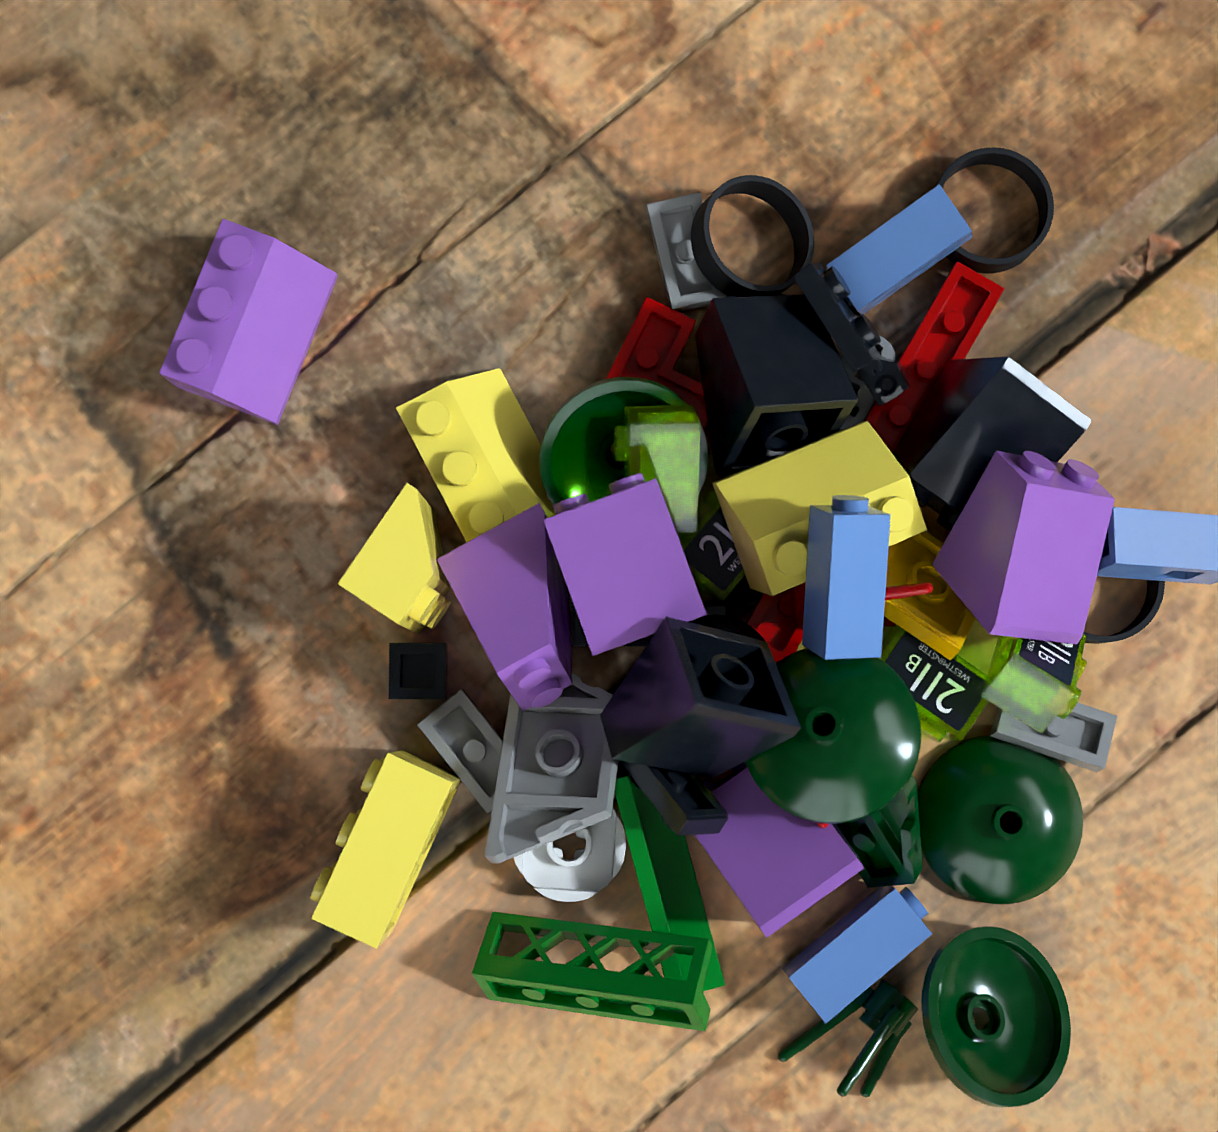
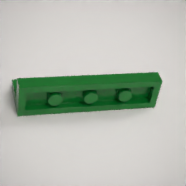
[615,773,725,992]
[471,912,712,1032]

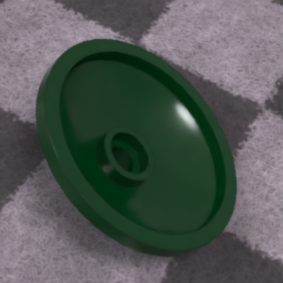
[539,377,708,523]
[745,648,921,824]
[917,735,1083,904]
[921,926,1071,1108]

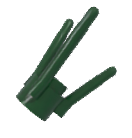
[778,979,919,1097]

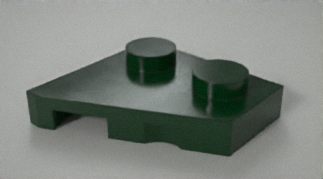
[832,775,923,888]

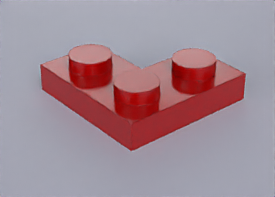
[606,297,708,431]

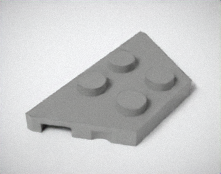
[485,673,618,863]

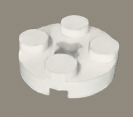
[514,808,626,902]

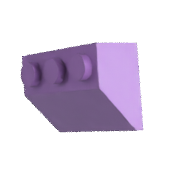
[159,219,338,425]

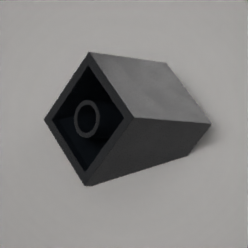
[695,294,858,475]
[892,357,1092,531]
[600,616,801,778]

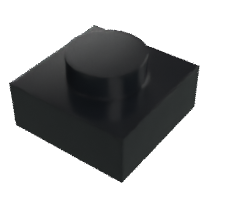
[388,643,448,700]

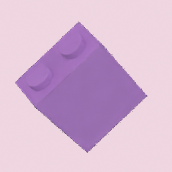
[932,451,1115,644]
[543,473,706,656]
[437,503,573,711]
[695,762,864,938]

